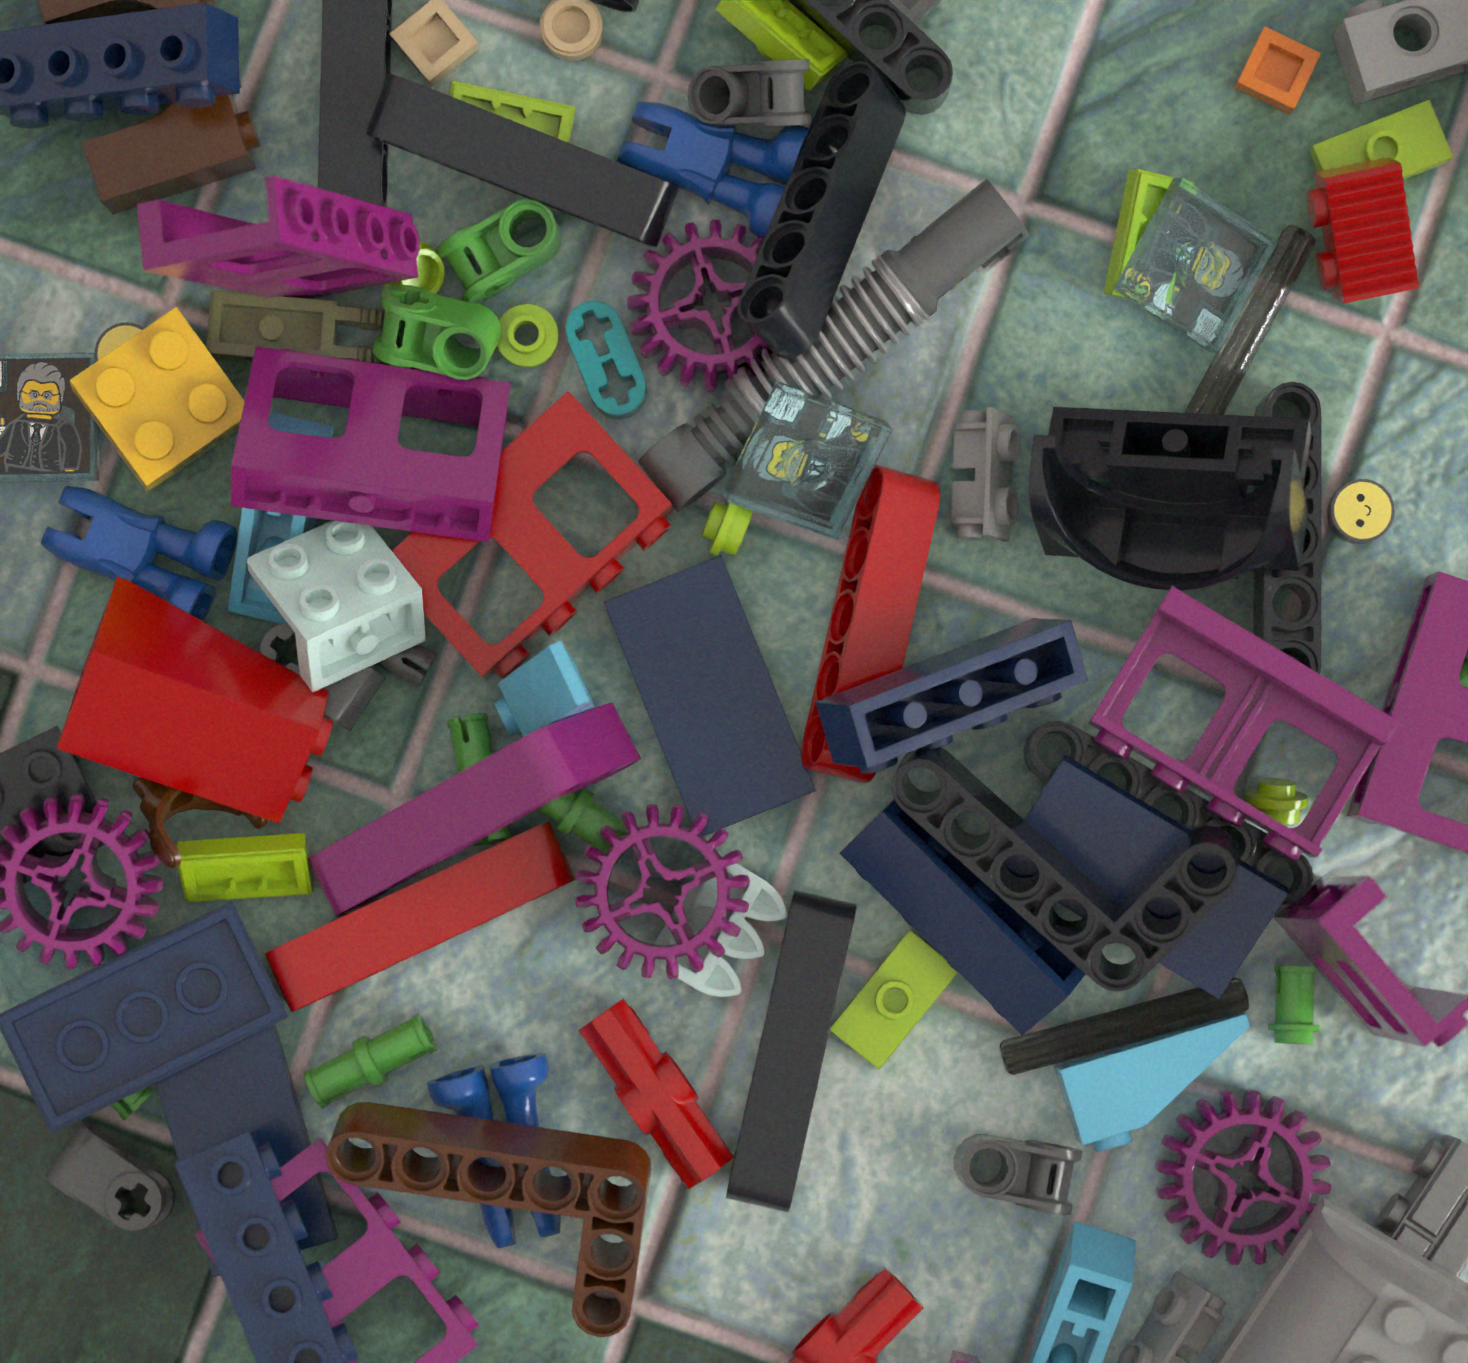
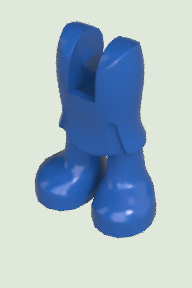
[616,102,809,238]
[41,486,237,621]
[427,1053,561,1248]

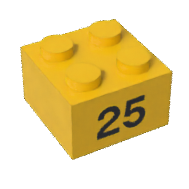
[70,307,244,493]

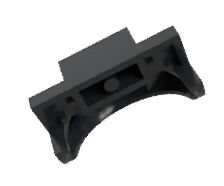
[1029,407,1312,590]

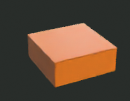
[1234,26,1321,115]

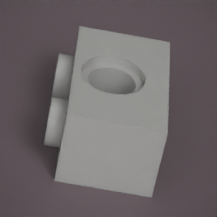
[1332,0,1468,106]

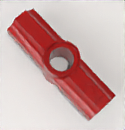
[578,998,734,1189]
[788,1266,924,1363]

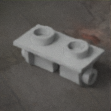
[951,407,1020,542]
[1118,1271,1226,1363]

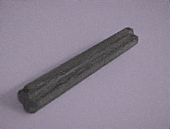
[1184,225,1316,415]
[1000,978,1249,1075]

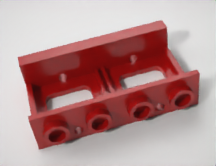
[392,391,673,681]

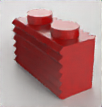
[1306,157,1419,304]

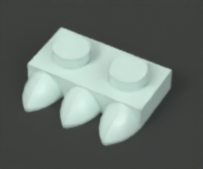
[654,852,787,997]

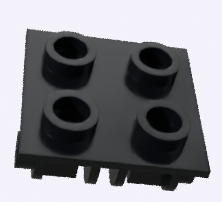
[0,725,106,892]

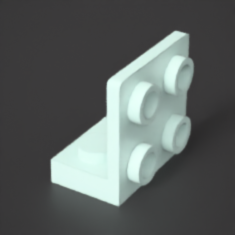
[247,520,426,692]

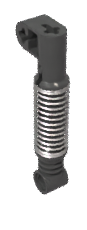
[638,179,1029,512]

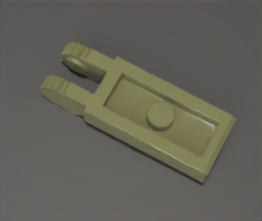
[206,290,385,365]

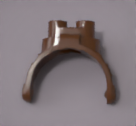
[133,777,268,868]

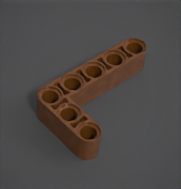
[325,1102,651,1337]

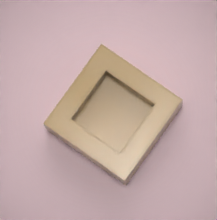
[389,0,480,88]

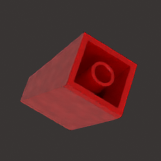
[56,577,333,824]

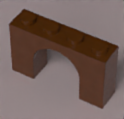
[38,0,261,214]

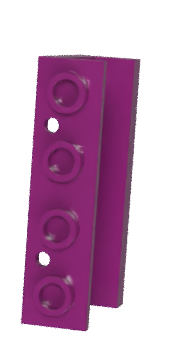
[137,175,420,299]
[231,346,511,542]
[1346,571,1468,854]
[1088,586,1400,862]
[1273,876,1468,1047]
[194,1138,479,1363]

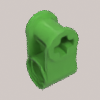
[436,199,562,303]
[372,285,501,380]

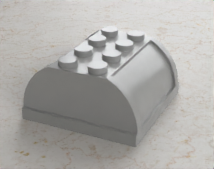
[1212,1197,1468,1363]

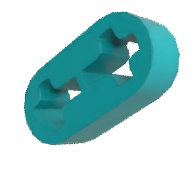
[565,300,647,420]

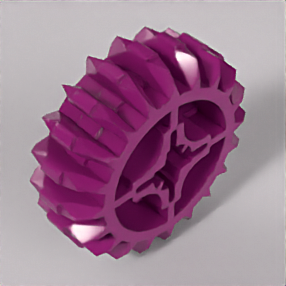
[627,220,773,392]
[0,793,164,969]
[575,804,750,979]
[1155,1089,1331,1265]

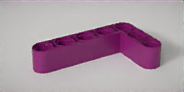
[308,702,641,917]

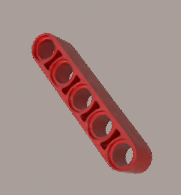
[801,465,940,784]
[265,822,576,1012]

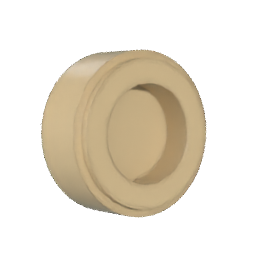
[540,0,603,62]

